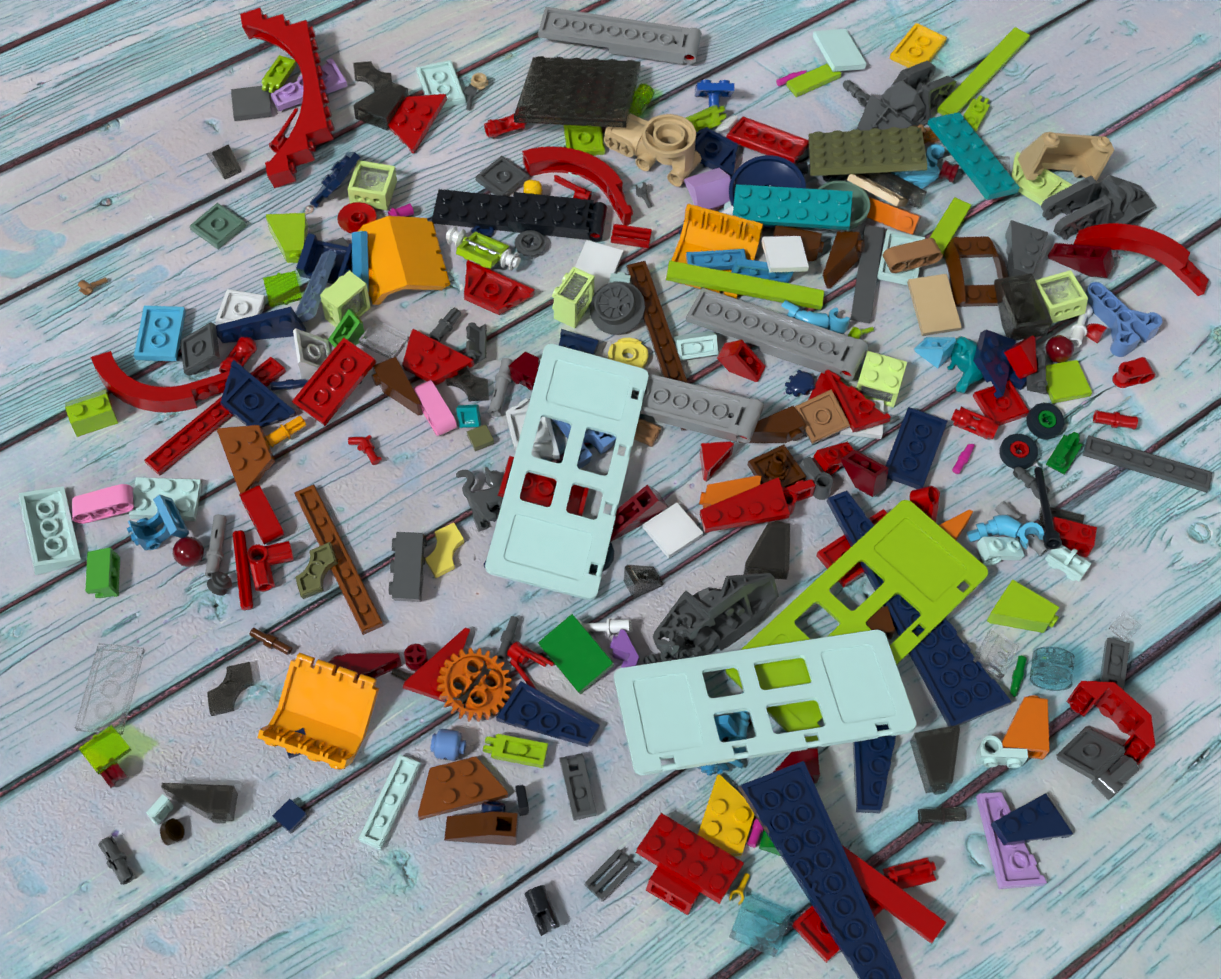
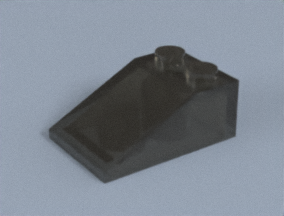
[994,273,1053,341]

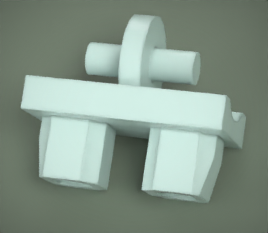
[1045,545,1091,582]

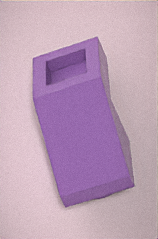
[610,629,639,668]

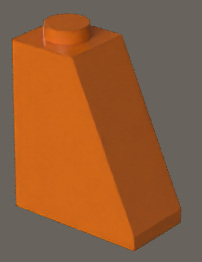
[699,476,761,508]
[1001,695,1049,759]

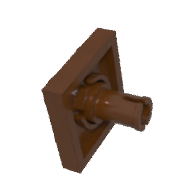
[747,444,806,488]

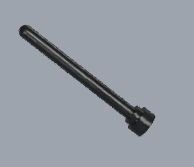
[1034,467,1062,550]

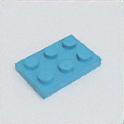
[134,306,186,361]

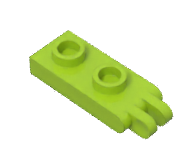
[261,55,296,93]
[963,95,990,132]
[686,105,727,132]
[482,734,548,768]

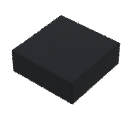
[515,784,529,816]

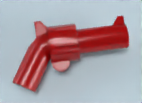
[348,435,382,465]

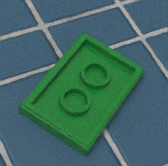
[538,614,615,694]

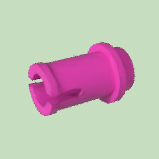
[388,203,414,217]

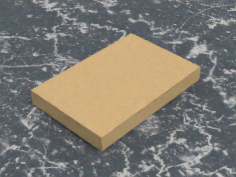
[847,174,908,207]
[907,274,962,336]

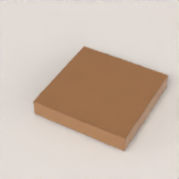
[794,389,850,445]

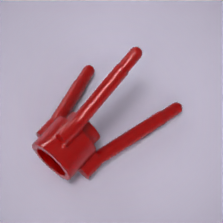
[269,108,298,153]
[554,175,592,200]
[507,641,554,690]

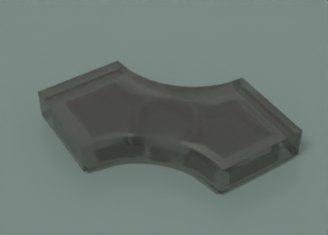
[353,61,393,92]
[446,366,489,402]
[207,662,254,716]

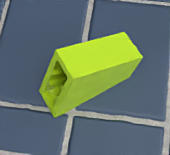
[266,213,308,263]
[987,579,1059,633]

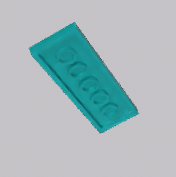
[927,112,1020,200]
[733,184,853,230]

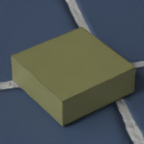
[466,424,494,451]

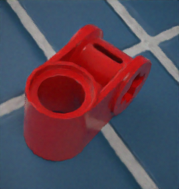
[1112,357,1156,388]

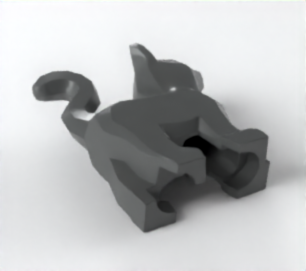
[456,467,504,532]

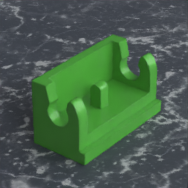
[85,547,120,598]

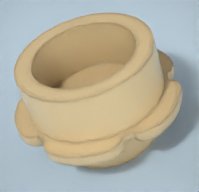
[471,73,489,90]

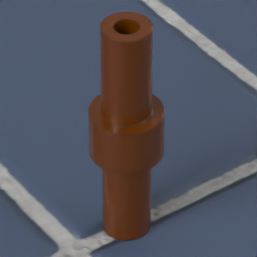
[249,628,292,655]

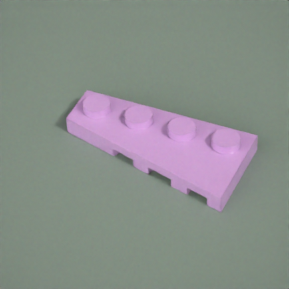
[271,57,347,111]
[976,792,1047,889]

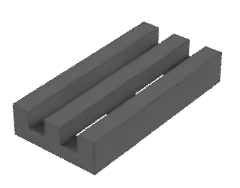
[585,849,636,902]

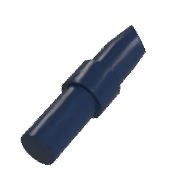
[270,379,308,390]

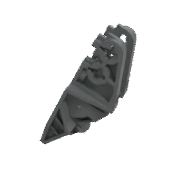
[857,61,956,131]
[1041,174,1155,240]
[653,573,779,662]

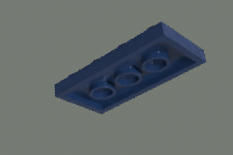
[885,407,948,489]

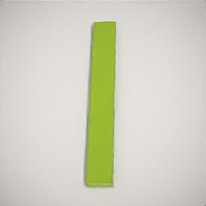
[937,27,1030,115]
[666,260,824,310]

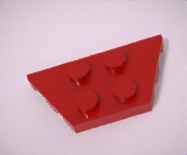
[389,94,447,154]
[464,260,534,315]
[402,329,475,386]

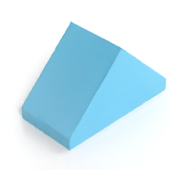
[914,337,956,369]

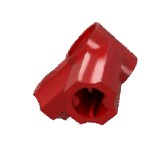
[247,541,293,592]

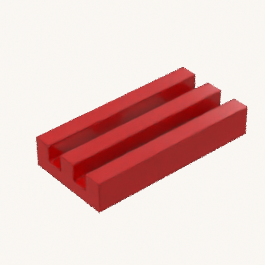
[610,224,652,248]

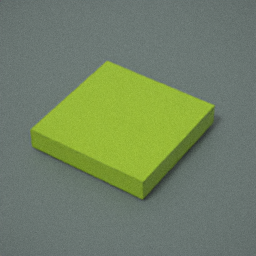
[563,122,605,156]
[1046,360,1092,404]

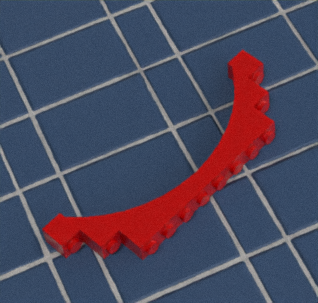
[240,8,335,188]

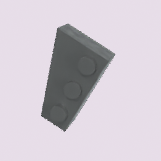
[1005,220,1048,289]
[389,532,427,602]

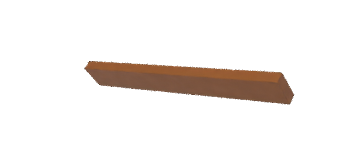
[294,484,383,635]

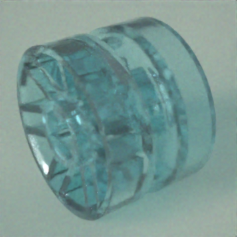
[1030,647,1075,691]

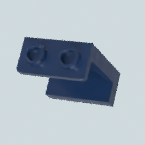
[296,233,352,284]

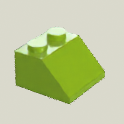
[65,389,118,437]

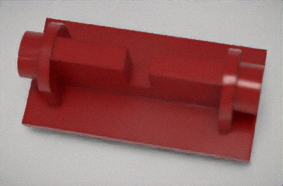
[882,857,936,890]

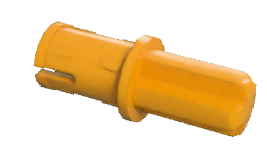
[266,416,306,448]

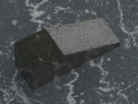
[161,783,238,824]

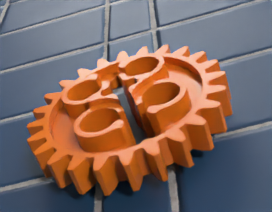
[437,648,512,722]

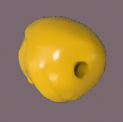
[523,180,543,195]

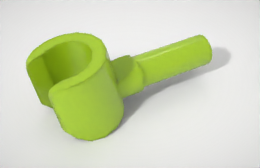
[847,327,874,339]

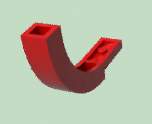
[522,146,633,225]
[1074,223,1209,296]
[91,351,230,413]

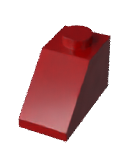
[717,340,766,382]

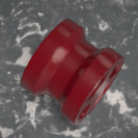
[939,160,960,183]
[404,643,428,672]
[97,758,127,788]

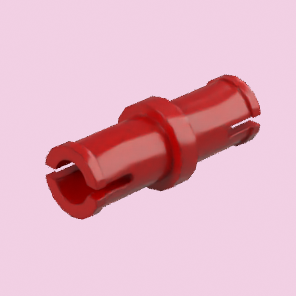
[1093,410,1138,430]

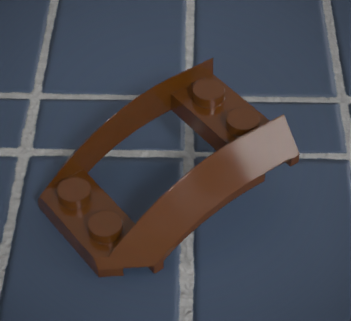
[943,236,1012,307]

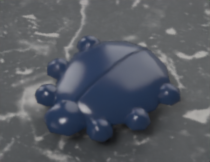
[785,370,815,397]

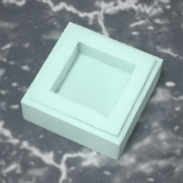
[146,794,174,825]

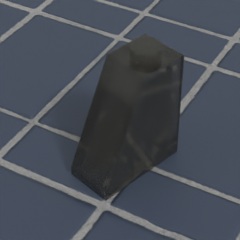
[353,82,409,131]
[743,521,790,580]
[910,725,960,795]

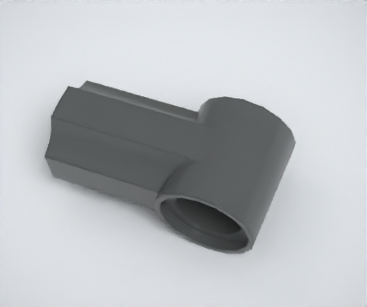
[798,457,833,500]
[1091,755,1139,800]

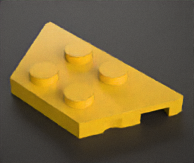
[698,774,754,856]

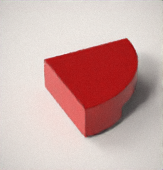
[1085,323,1107,344]

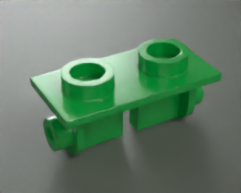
[1046,432,1083,475]

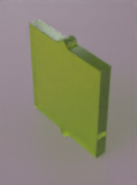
[263,271,302,307]
[78,725,131,775]

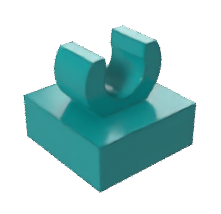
[456,404,481,428]

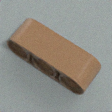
[883,238,943,273]

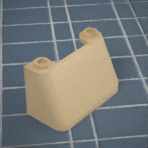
[1018,132,1114,181]

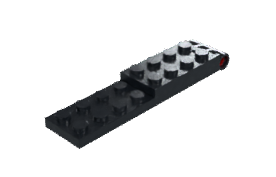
[432,189,607,242]

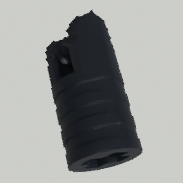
[524,885,560,936]

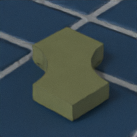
[295,542,338,599]

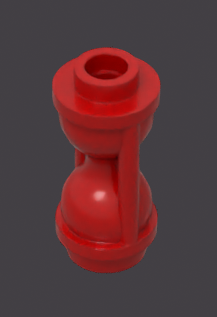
[484,111,527,138]
[219,337,257,374]
[951,406,999,440]

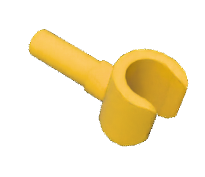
[729,873,750,906]

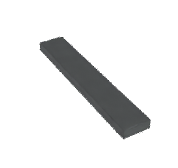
[850,224,884,323]
[1082,435,1212,493]

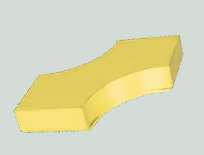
[425,523,464,578]

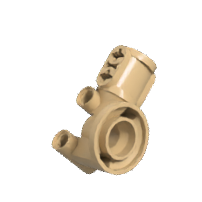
[604,113,701,187]

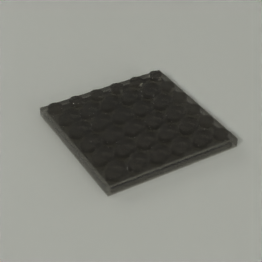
[514,56,641,128]

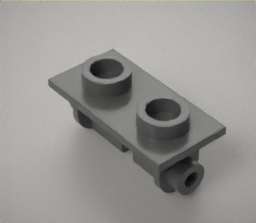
[466,322,487,364]
[1027,350,1048,395]

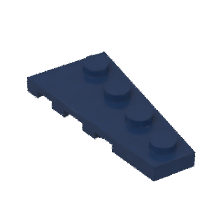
[853,724,896,813]

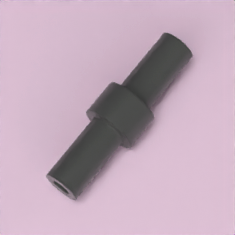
[497,616,519,660]

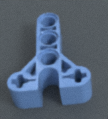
[1085,282,1163,357]
[552,419,616,469]

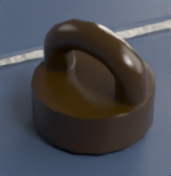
[160,818,185,846]

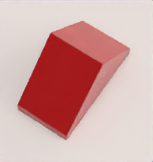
[1004,335,1037,379]
[700,441,734,482]

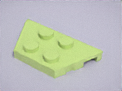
[1011,151,1072,205]

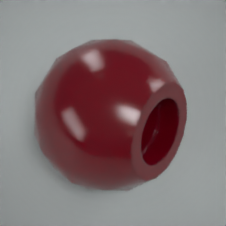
[1045,335,1074,363]
[173,536,204,567]

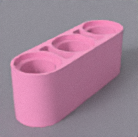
[413,380,457,436]
[72,484,134,524]

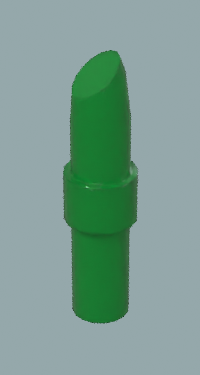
[1010,656,1027,697]

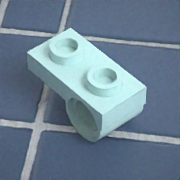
[976,537,1025,566]
[975,736,1028,768]

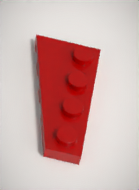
[700,477,790,533]

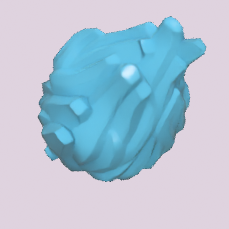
[894,158,940,191]

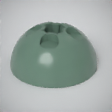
[818,181,870,232]

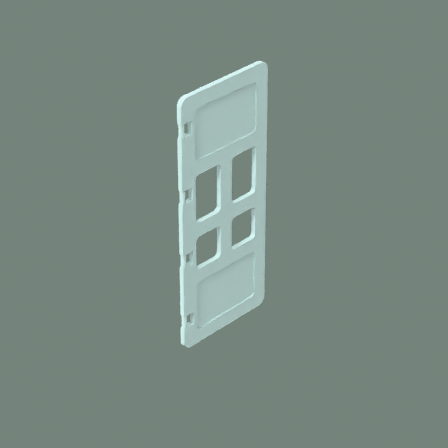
[485,344,649,600]
[614,630,916,775]

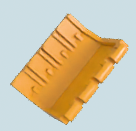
[671,204,763,299]
[359,216,450,305]
[257,652,379,770]

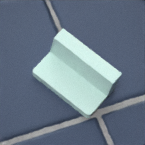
[673,331,718,360]

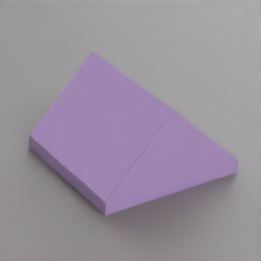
[684,168,731,210]

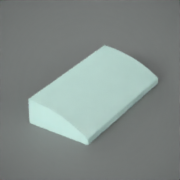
[19,486,81,575]

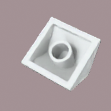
[293,328,330,379]

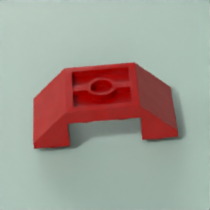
[1066,681,1155,765]

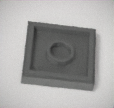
[231,86,272,121]
[475,156,529,196]
[180,322,220,376]
[1057,726,1125,782]

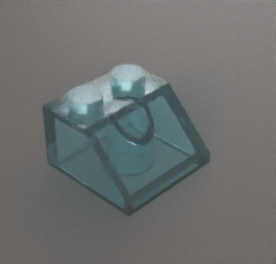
[729,892,793,957]

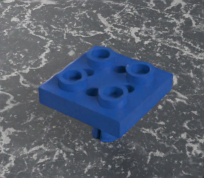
[695,80,735,107]

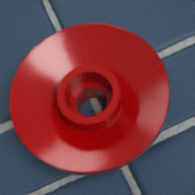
[337,202,377,233]

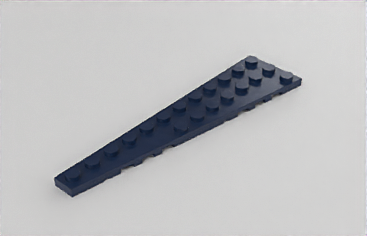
[826,491,1012,729]
[738,761,902,979]

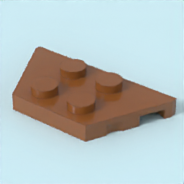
[217,425,275,493]
[418,756,508,820]

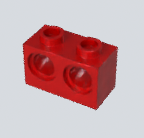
[1053,517,1097,558]

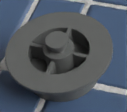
[590,281,645,335]

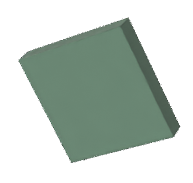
[190,203,246,250]

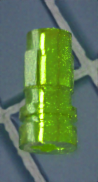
[624,84,655,117]

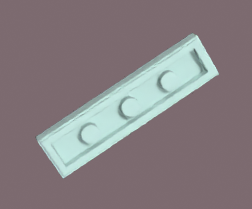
[358,754,421,850]

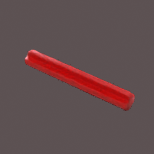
[233,530,253,610]

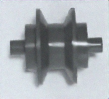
[207,571,232,596]

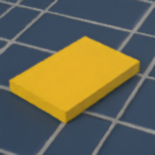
[889,23,947,68]

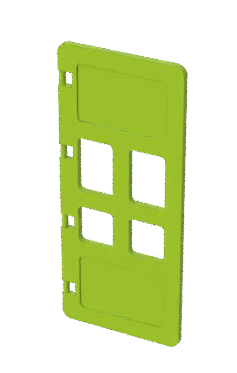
[725,500,988,742]

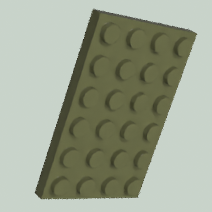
[808,126,927,176]

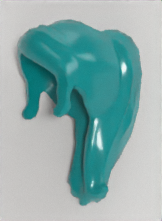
[947,336,983,393]

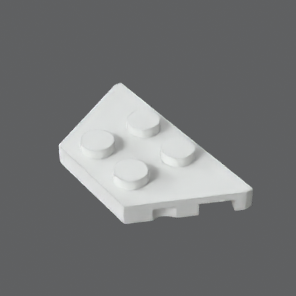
[506,398,560,460]

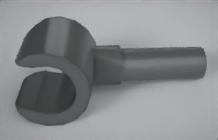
[463,84,477,111]
[636,182,652,208]

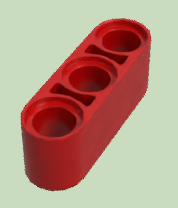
[239,485,285,545]

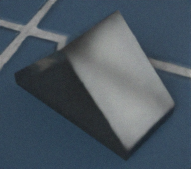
[206,144,242,180]
[624,564,664,599]

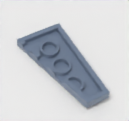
[295,250,337,323]

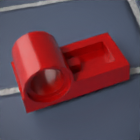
[814,441,854,475]
[782,479,815,515]
[910,486,940,523]

